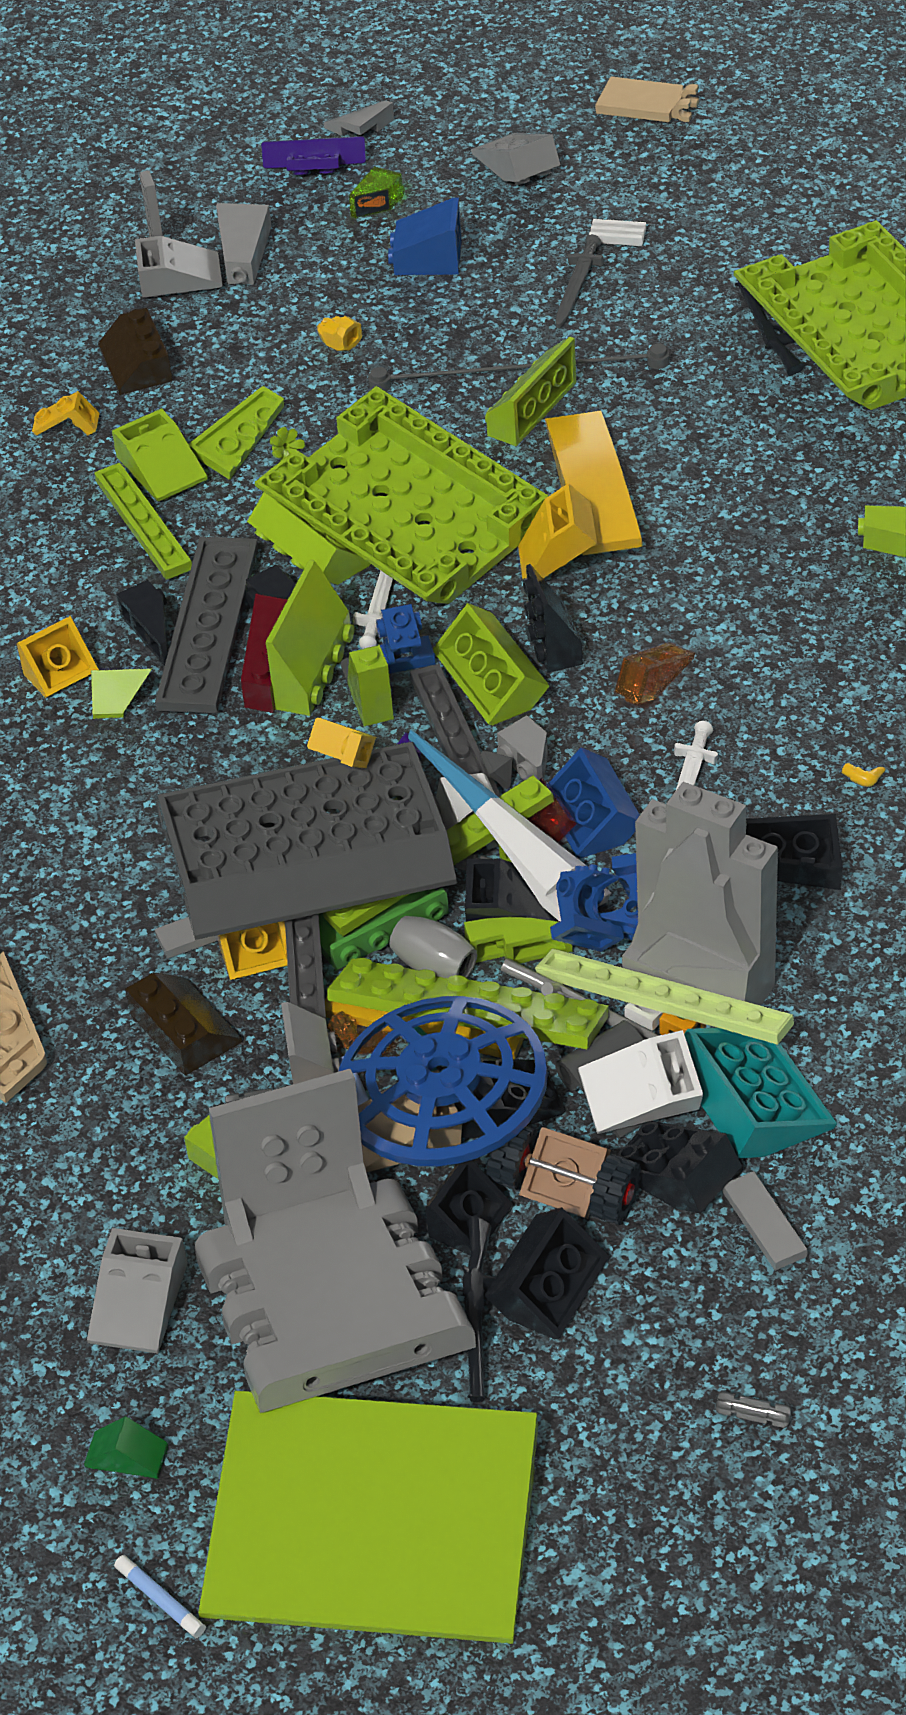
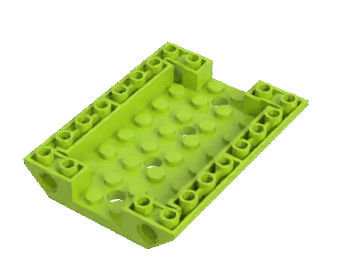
[734,220,906,410]
[255,386,548,604]

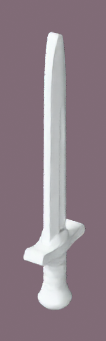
[353,570,393,649]
[674,721,718,790]

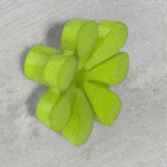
[270,427,305,461]

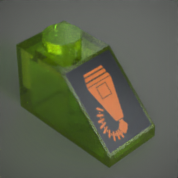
[349,167,405,218]

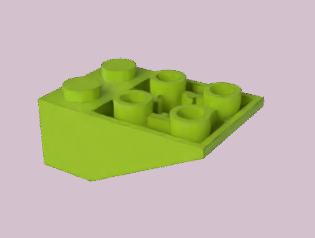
[112,408,208,502]

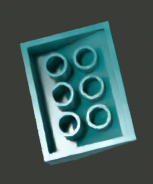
[684,1028,837,1158]

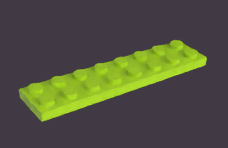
[327,958,609,1050]

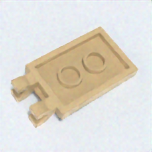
[595,77,699,122]

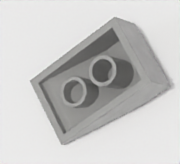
[471,133,560,185]

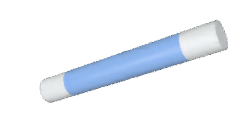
[114,1555,206,1638]

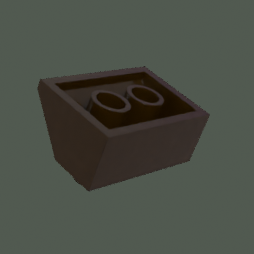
[98,308,173,395]
[125,972,242,1076]

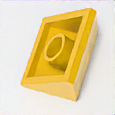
[17,616,99,698]
[217,921,287,980]

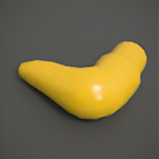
[842,763,885,787]

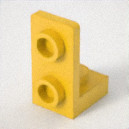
[32,391,100,436]
[307,718,376,768]

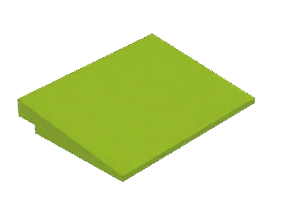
[198,1391,538,1644]

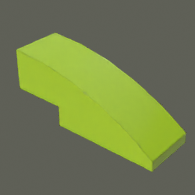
[464,917,573,964]

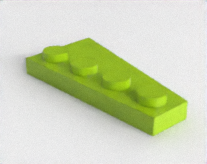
[188,386,284,480]

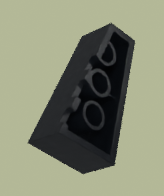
[746,813,843,890]

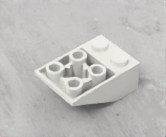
[578,1030,703,1134]

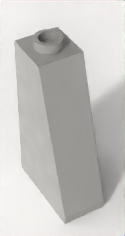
[216,203,272,285]

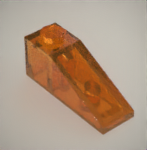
[614,642,695,705]

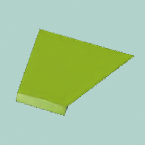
[91,669,152,719]

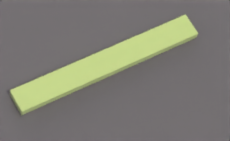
[535,949,794,1045]

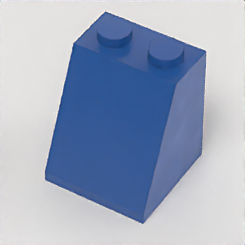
[388,198,462,275]

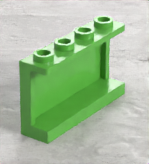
[318,888,449,970]

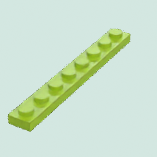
[323,775,554,937]

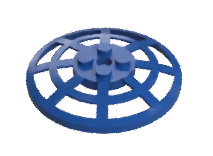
[338,996,548,1166]

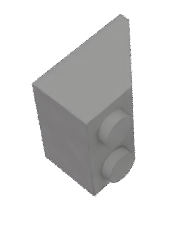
[281,1002,340,1084]

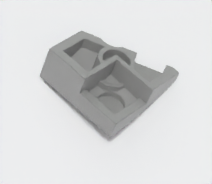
[324,101,394,136]

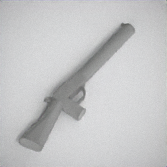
[501,958,659,1040]

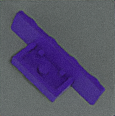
[261,136,366,175]

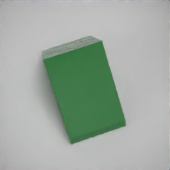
[84,1416,168,1479]

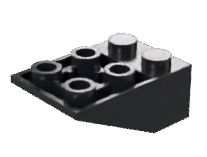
[522,564,583,673]
[465,858,560,922]
[446,1058,566,1138]
[617,1121,742,1214]

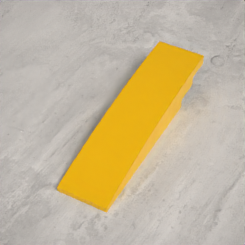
[545,411,642,555]

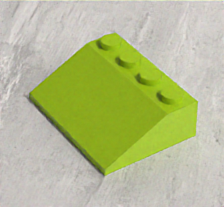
[266,560,354,716]

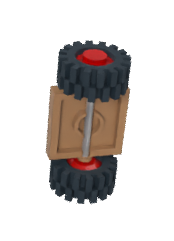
[487,1125,641,1225]

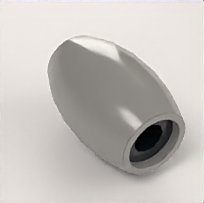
[389,916,477,978]

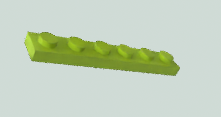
[94,463,192,580]

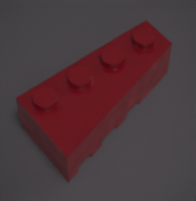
[241,594,288,713]

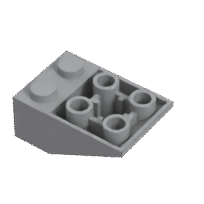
[135,236,223,298]
[87,1228,188,1354]

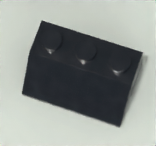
[484,1207,610,1340]

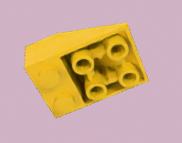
[518,483,597,580]

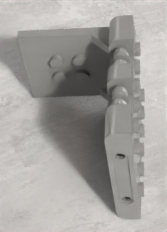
[195,1069,476,1413]

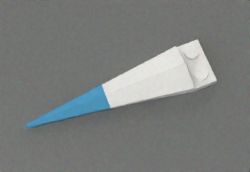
[408,730,611,921]

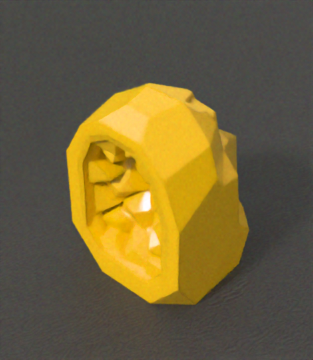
[317,316,362,351]

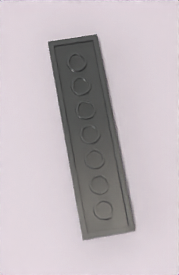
[155,537,259,713]

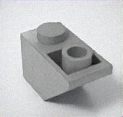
[497,715,548,784]

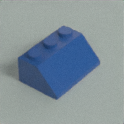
[546,747,640,858]

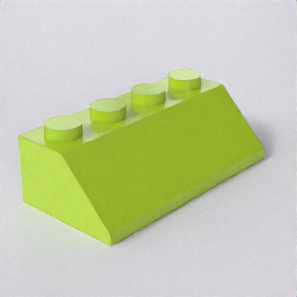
[485,337,576,446]
[247,492,371,585]
[433,603,549,726]

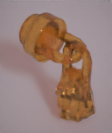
[327,1011,390,1055]

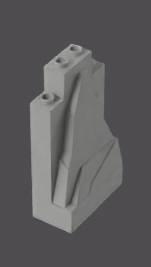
[622,782,778,1006]

